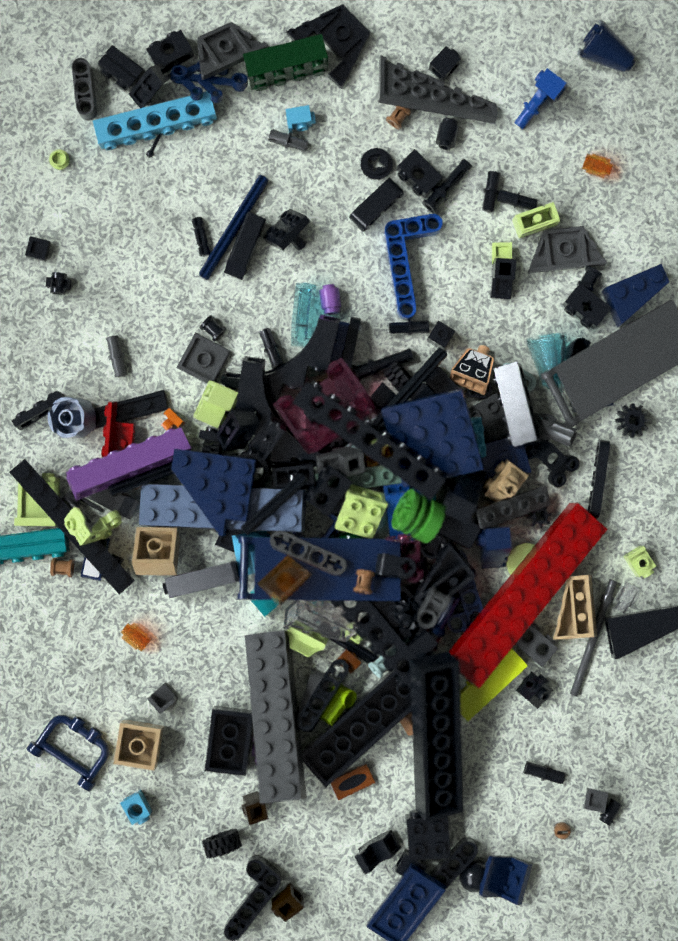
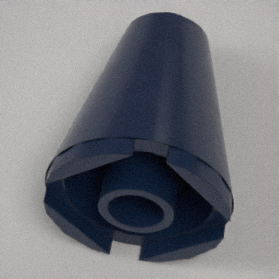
[577,19,635,72]

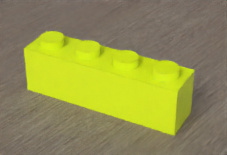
[460,649,528,721]

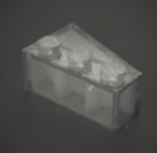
[283,600,358,642]

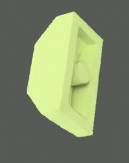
[287,620,328,657]

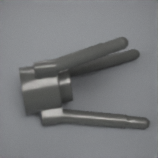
[62,491,103,524]

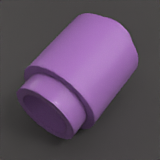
[319,284,342,315]

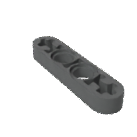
[270,531,346,576]

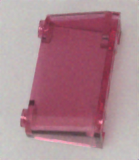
[273,357,375,454]

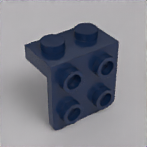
[479,855,532,905]

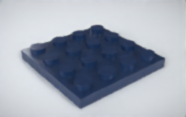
[381,388,484,487]

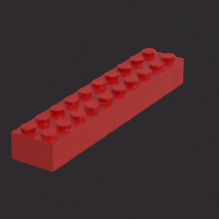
[448,503,608,688]

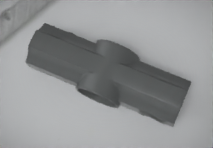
[534,412,577,447]

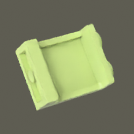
[14,473,60,526]

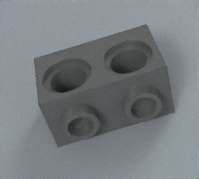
[515,622,558,667]

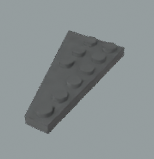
[378,55,497,124]

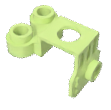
[64,507,122,546]

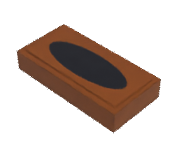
[331,763,375,800]

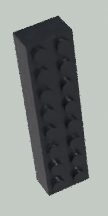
[410,652,463,822]
[302,655,430,788]

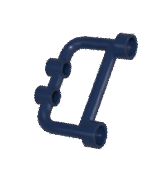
[26,715,109,792]

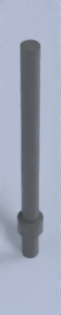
[570,579,617,697]

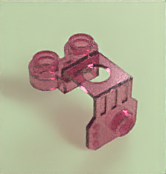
[385,534,424,583]

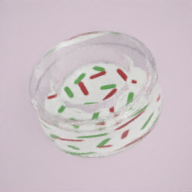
[465,169,486,191]

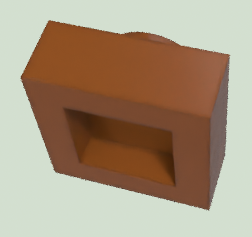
[336,649,362,674]

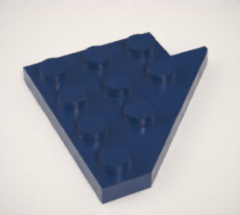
[171,449,257,537]

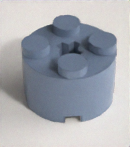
[48,397,96,438]

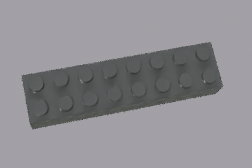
[245,630,307,804]

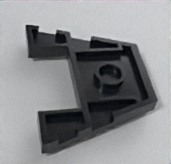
[287,4,370,89]

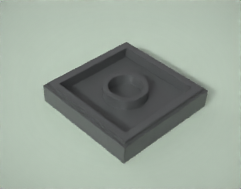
[176,332,231,384]

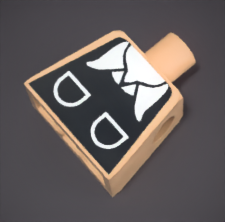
[450,345,494,395]

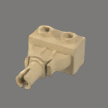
[482,459,529,502]

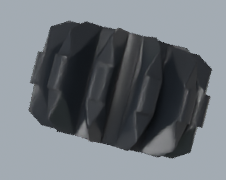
[615,403,650,438]

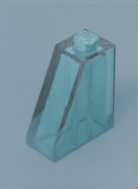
[291,283,316,347]

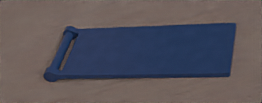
[237,536,401,601]

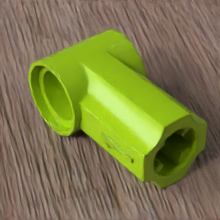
[321,685,357,726]

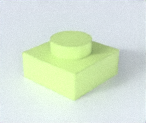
[492,242,512,264]

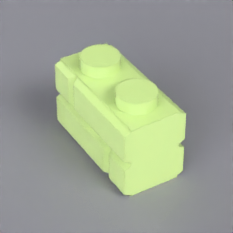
[512,202,560,239]

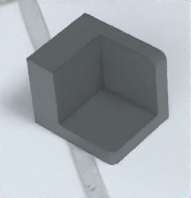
[147,683,178,714]
[583,788,608,813]

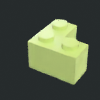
[193,380,238,428]

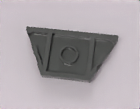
[197,22,268,80]
[528,226,607,273]

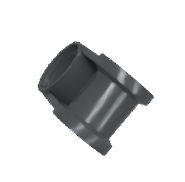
[417,586,452,628]

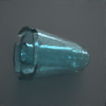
[526,333,567,389]

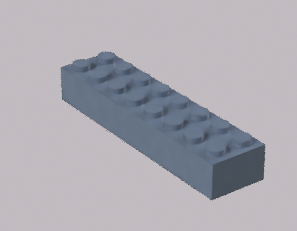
[139,484,306,533]

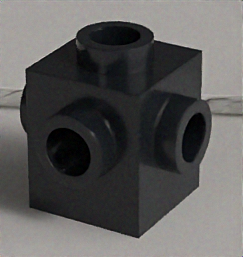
[516,672,554,709]

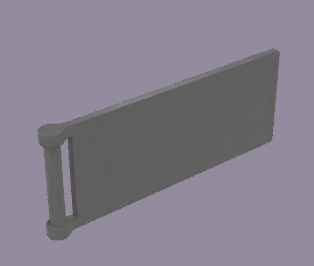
[540,300,678,427]

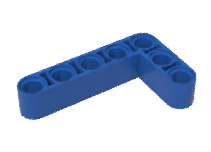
[384,214,443,320]

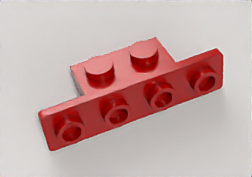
[101,401,136,458]

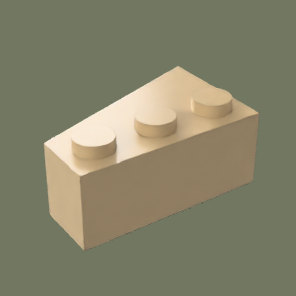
[553,575,597,640]

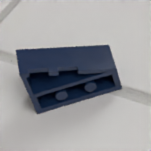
[601,264,670,328]
[475,527,512,569]

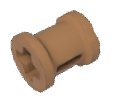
[385,106,411,130]
[50,558,75,578]
[354,570,375,594]

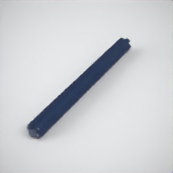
[199,175,268,280]

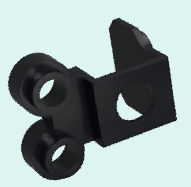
[526,439,579,487]

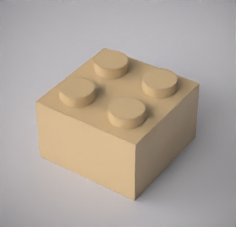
[132,527,180,575]
[113,719,164,771]

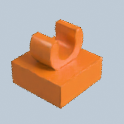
[161,408,185,430]

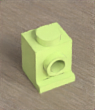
[623,546,656,578]

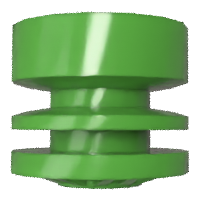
[391,489,445,543]

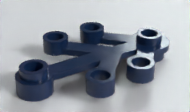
[170,61,248,103]

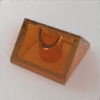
[257,555,311,608]

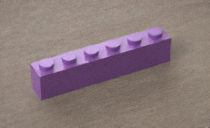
[66,427,191,501]

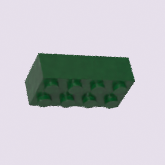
[243,34,328,91]

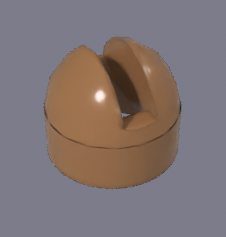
[554,822,571,840]

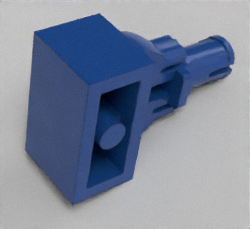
[514,68,568,129]

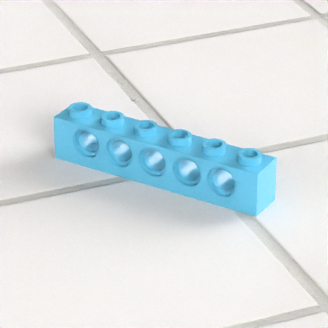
[93,92,217,150]

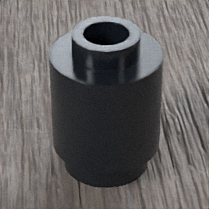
[436,118,459,150]

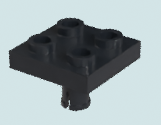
[263,209,310,251]

